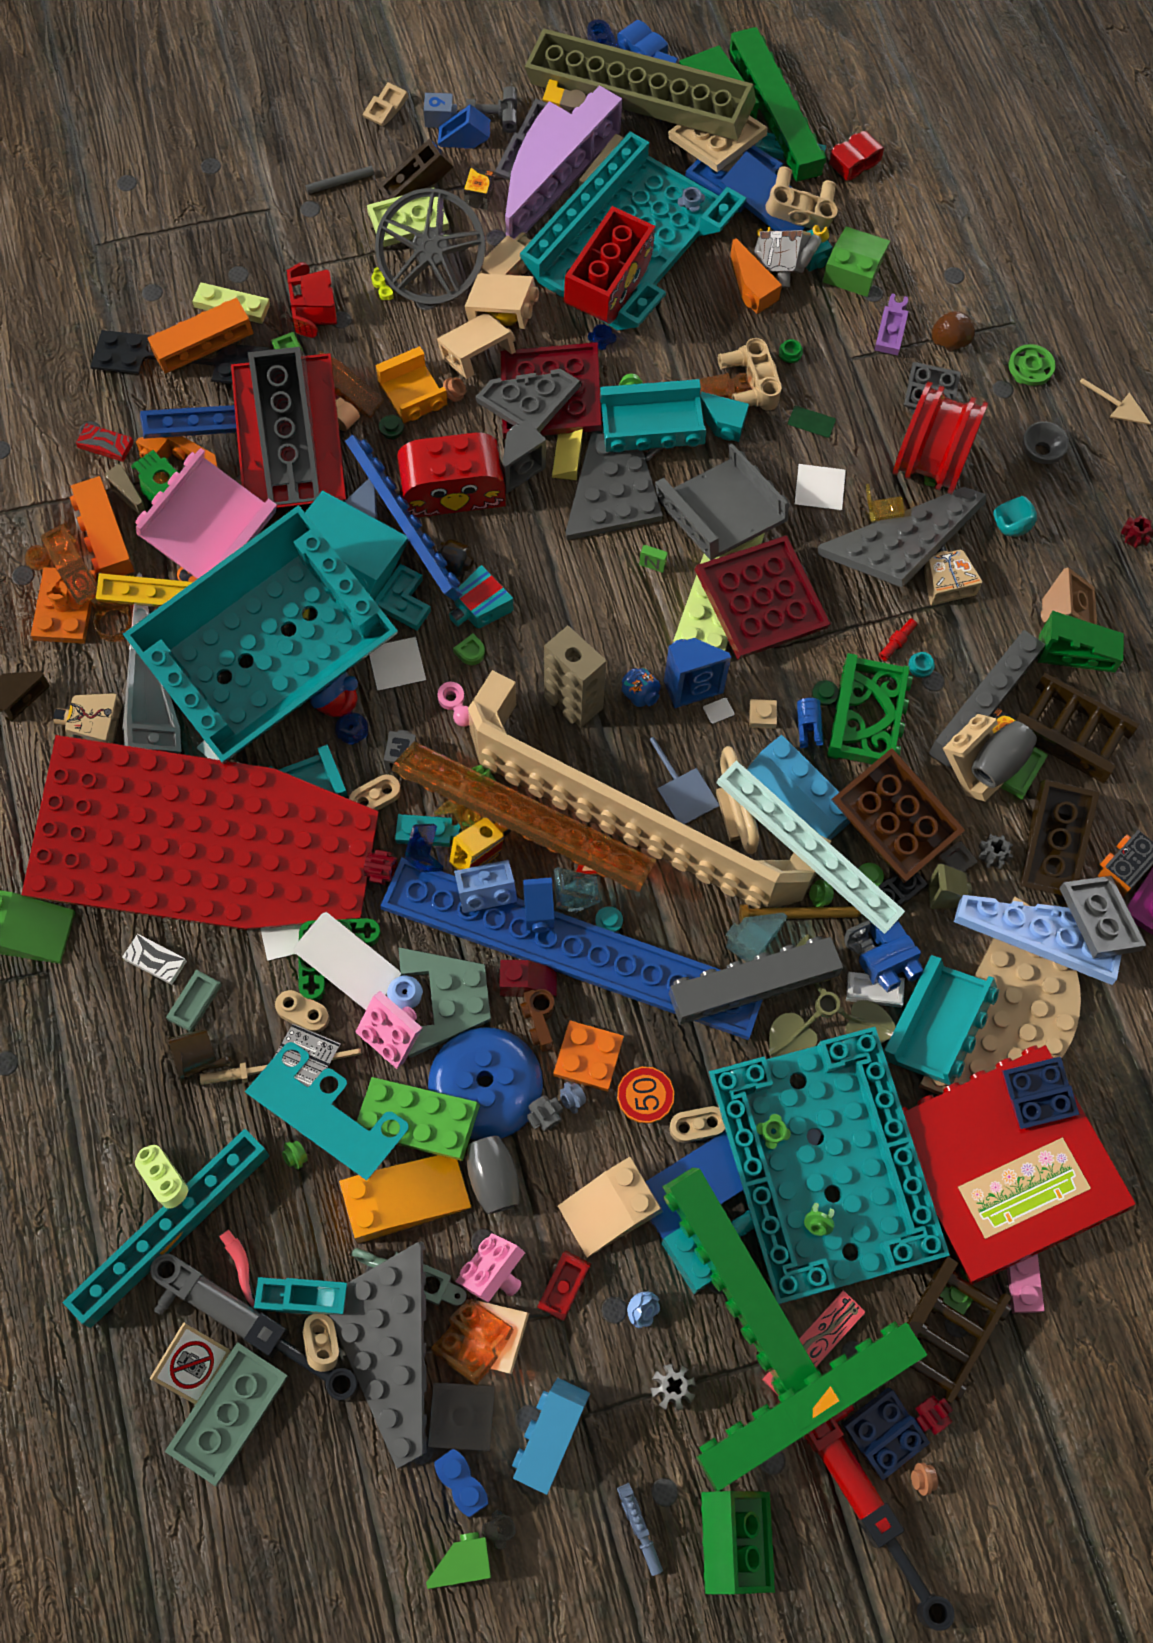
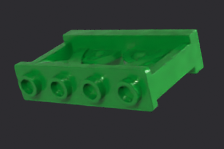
[827,653,913,764]

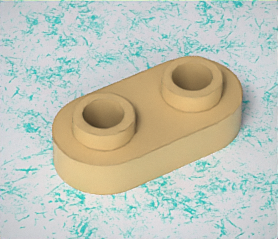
[349,774,401,811]
[275,990,329,1033]
[669,1106,725,1143]
[303,1314,339,1372]

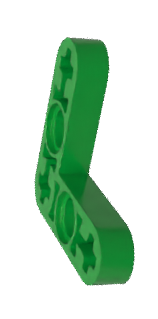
[298,918,381,1002]

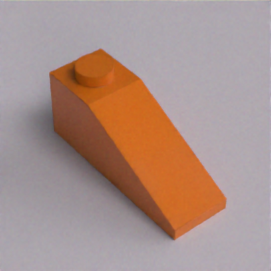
[730,238,782,314]

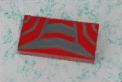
[76,423,134,462]

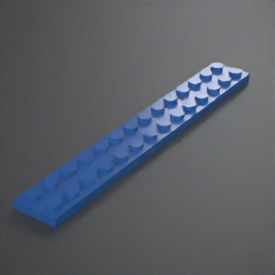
[381,857,762,1040]

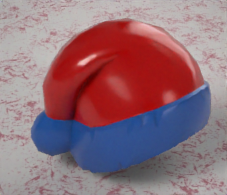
[309,672,358,717]

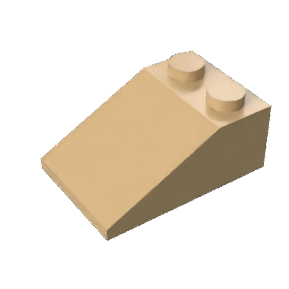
[558,1157,663,1258]

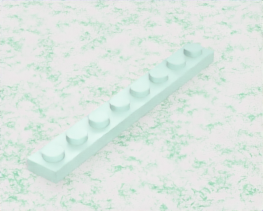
[716,760,905,934]

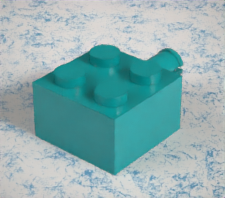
[662,1210,754,1295]

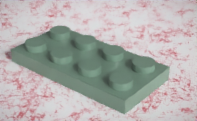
[165,1342,289,1487]

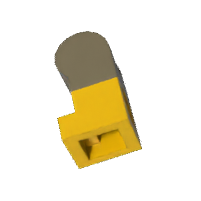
[543,79,586,114]

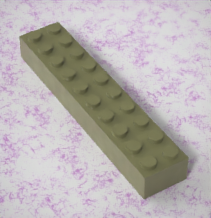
[525,28,756,141]

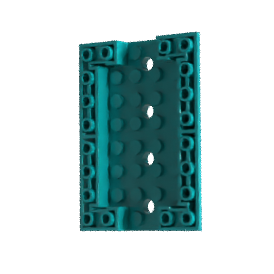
[709,1027,950,1304]

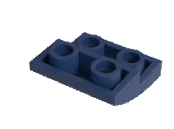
[1002,1056,1079,1129]
[841,1387,930,1481]

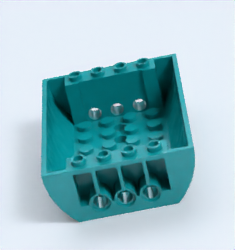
[123,505,398,764]

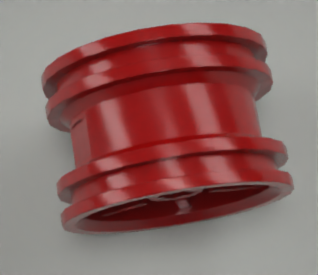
[893,381,989,495]

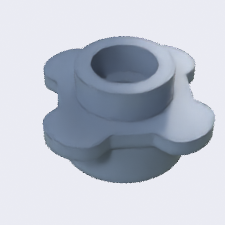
[678,187,705,212]
[560,1082,586,1114]

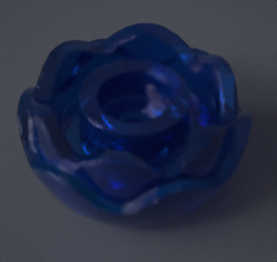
[335,712,368,744]

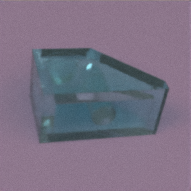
[554,867,600,913]
[726,913,787,962]

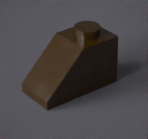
[0,671,50,722]

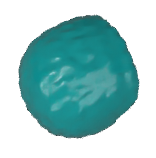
[993,496,1037,537]

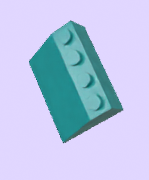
[305,490,409,600]

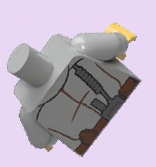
[754,225,829,288]

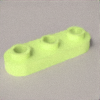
[135,1145,188,1208]

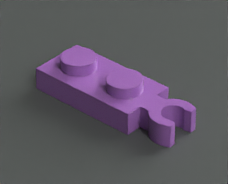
[874,294,909,355]

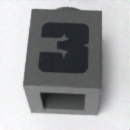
[384,730,418,775]

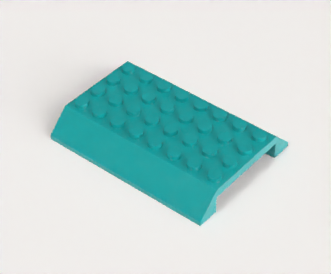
[520,131,747,330]

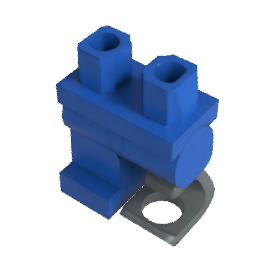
[844,920,924,993]

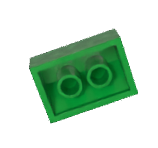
[701,1491,775,1594]

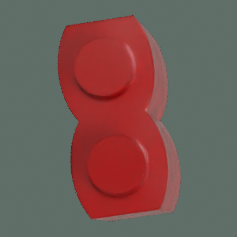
[829,131,884,181]

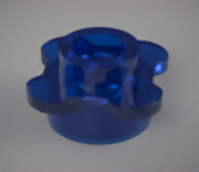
[588,324,617,350]

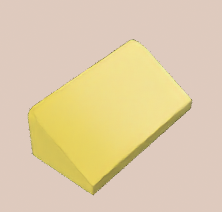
[552,429,583,480]

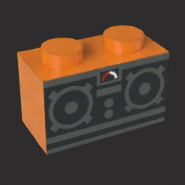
[1098,830,1153,897]

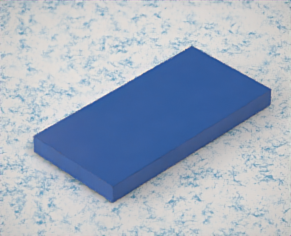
[718,151,806,231]
[646,1131,743,1240]

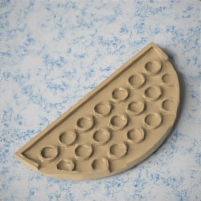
[919,897,1081,1095]

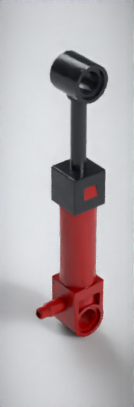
[804,1405,955,1631]

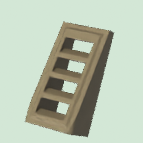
[105,463,146,515]

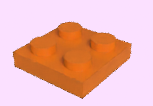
[553,1020,624,1092]

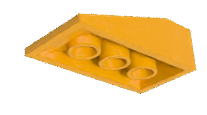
[339,1155,471,1244]

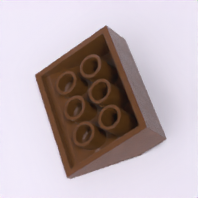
[831,748,965,883]

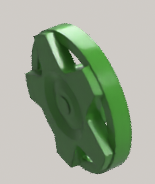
[1009,344,1055,386]

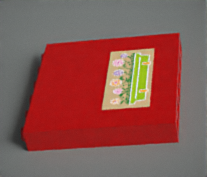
[902,1045,1136,1285]

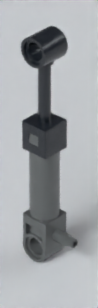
[150,1254,359,1402]

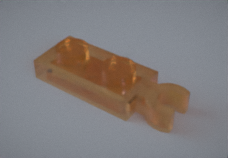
[700,373,750,399]

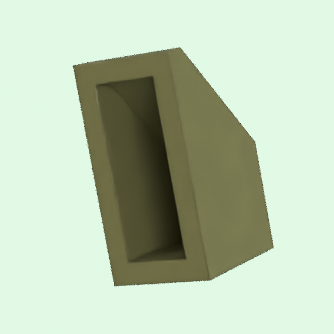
[928,864,972,909]

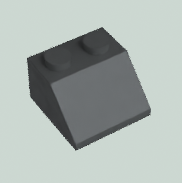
[502,420,546,494]

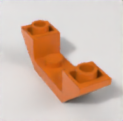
[136,436,219,468]

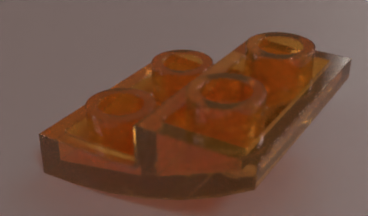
[431,1298,513,1385]

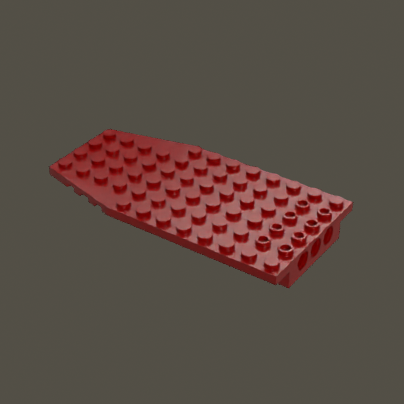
[21,735,379,930]

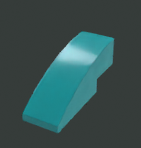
[254,1277,347,1315]

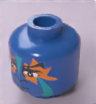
[622,668,661,707]

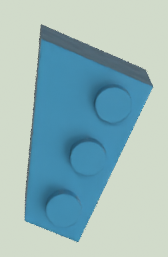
[512,1377,590,1495]

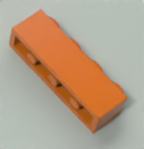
[147,297,254,374]
[69,476,135,575]

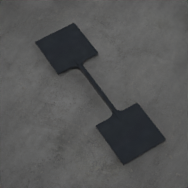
[90,330,269,384]

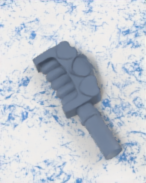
[617,1483,663,1576]

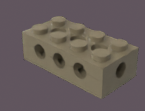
[544,625,607,728]

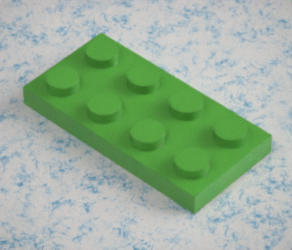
[357,1077,480,1161]

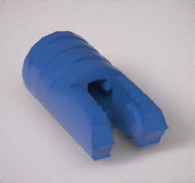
[797,698,823,748]

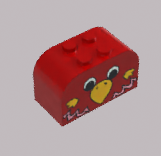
[564,206,656,324]
[397,433,506,517]

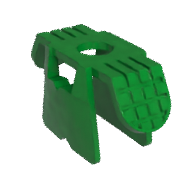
[131,450,180,505]

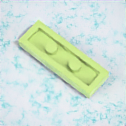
[192,282,270,324]

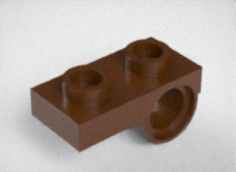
[520,989,554,1052]

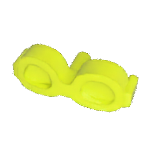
[371,267,394,300]

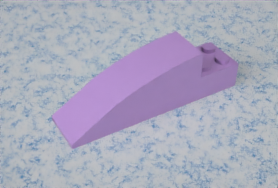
[505,85,622,239]

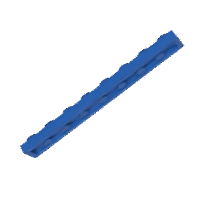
[345,435,463,601]

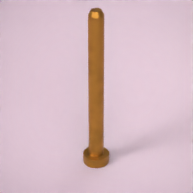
[739,904,861,924]

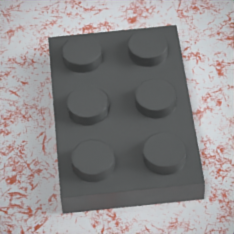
[1060,876,1146,959]

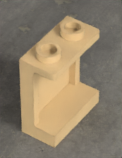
[943,714,1002,802]

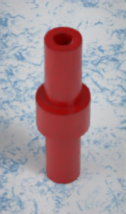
[879,618,918,661]

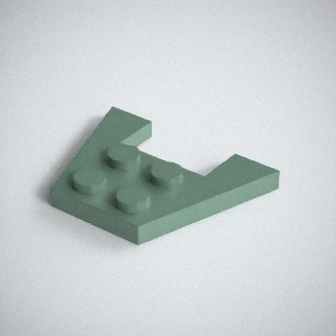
[398,947,491,1058]

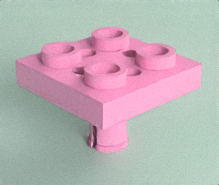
[356,991,422,1069]
[455,1233,525,1302]

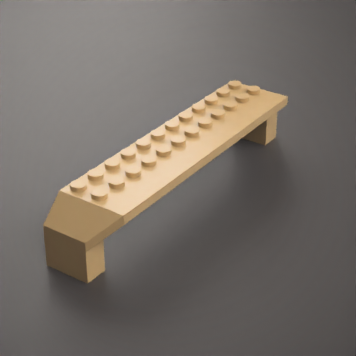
[468,670,831,909]

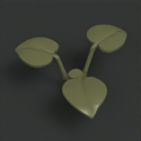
[769,934,896,1057]

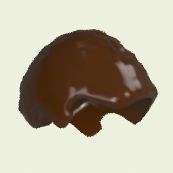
[932,311,975,352]

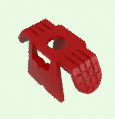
[287,262,337,338]

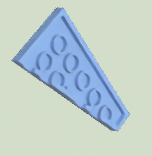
[954,895,1122,985]

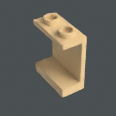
[465,273,539,329]
[437,312,516,379]

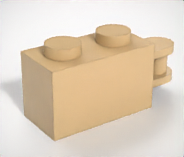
[480,232,532,276]

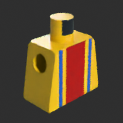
[449,818,511,870]

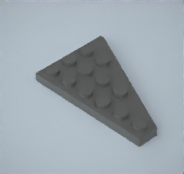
[566,414,663,541]
[818,487,986,587]
[329,1242,427,1469]

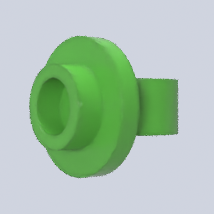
[804,1203,834,1236]

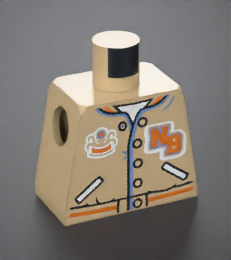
[924,544,982,606]

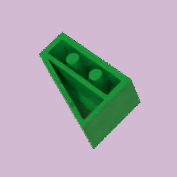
[1038,611,1124,673]

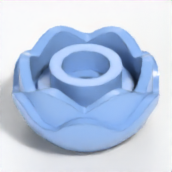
[387,976,423,1009]
[627,1291,660,1328]

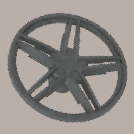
[375,188,486,304]

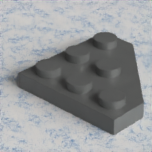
[476,369,581,433]

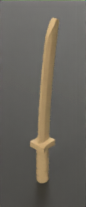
[200,1049,362,1085]

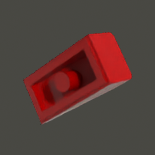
[537,1250,591,1321]

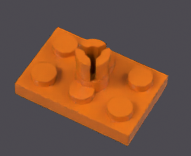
[30,567,97,644]

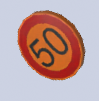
[617,1066,674,1124]

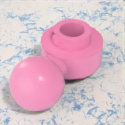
[438,682,469,727]

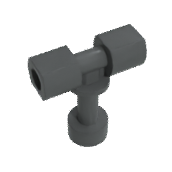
[466,86,517,133]

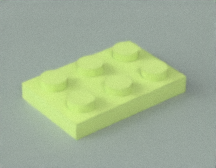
[367,196,449,247]

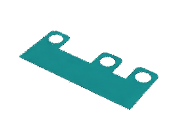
[245,1042,409,1181]

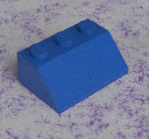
[664,638,731,708]

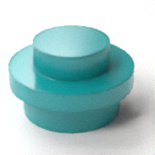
[908,652,935,678]
[595,906,623,933]

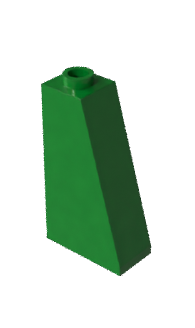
[679,45,759,119]

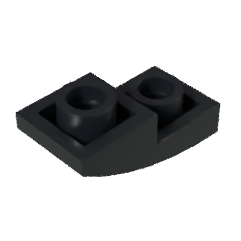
[879,872,928,907]

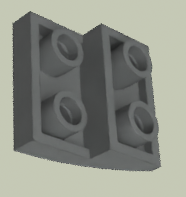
[904,362,961,409]

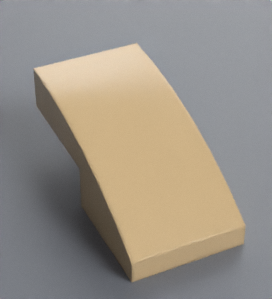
[362,82,409,126]

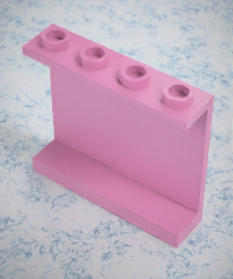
[135,448,277,579]

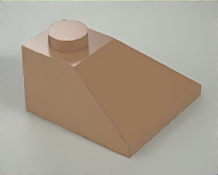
[1041,567,1097,625]

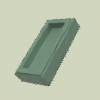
[166,970,222,1032]

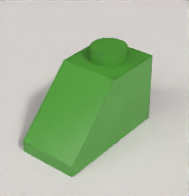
[426,1532,492,1589]

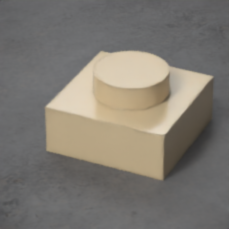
[749,699,777,729]

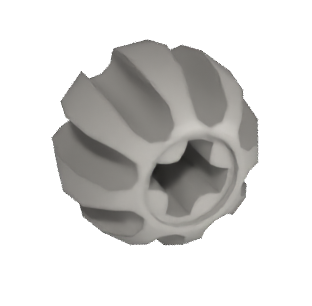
[651,1364,697,1411]

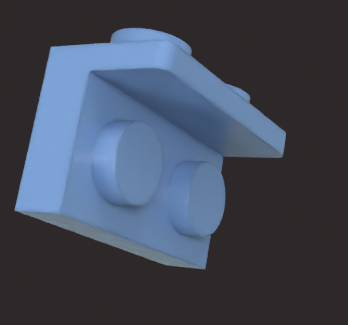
[454,860,517,913]

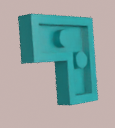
[374,563,431,631]

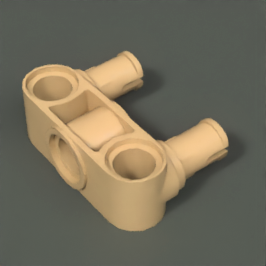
[766,167,838,231]
[718,338,782,410]

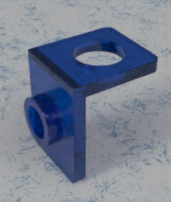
[404,824,444,872]

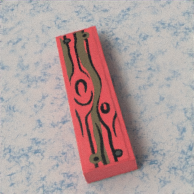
[762,1290,865,1396]

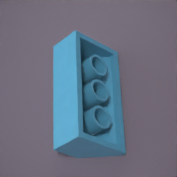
[747,734,851,840]

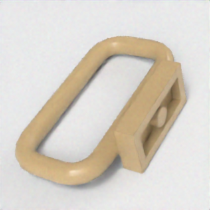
[716,746,759,854]

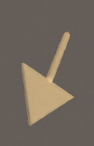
[1080,379,1151,425]

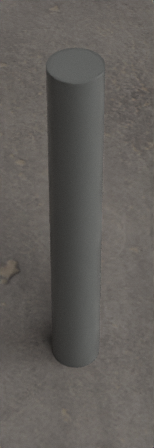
[305,165,374,195]

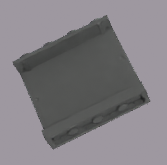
[655,444,790,560]

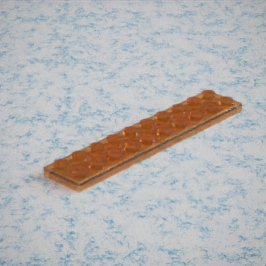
[392,741,656,892]

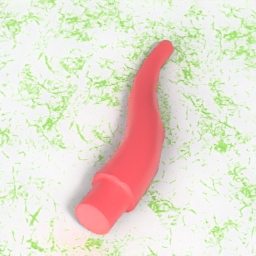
[219,1229,256,1310]

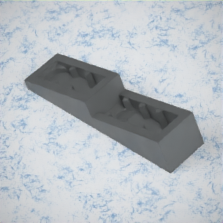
[495,98,547,180]

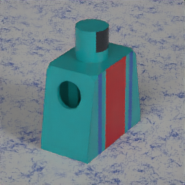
[449,565,513,628]

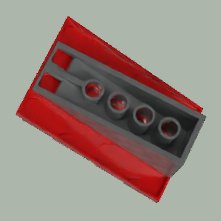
[231,347,346,508]

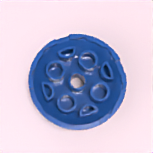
[428,1028,543,1140]

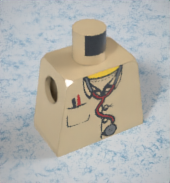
[54,694,122,744]

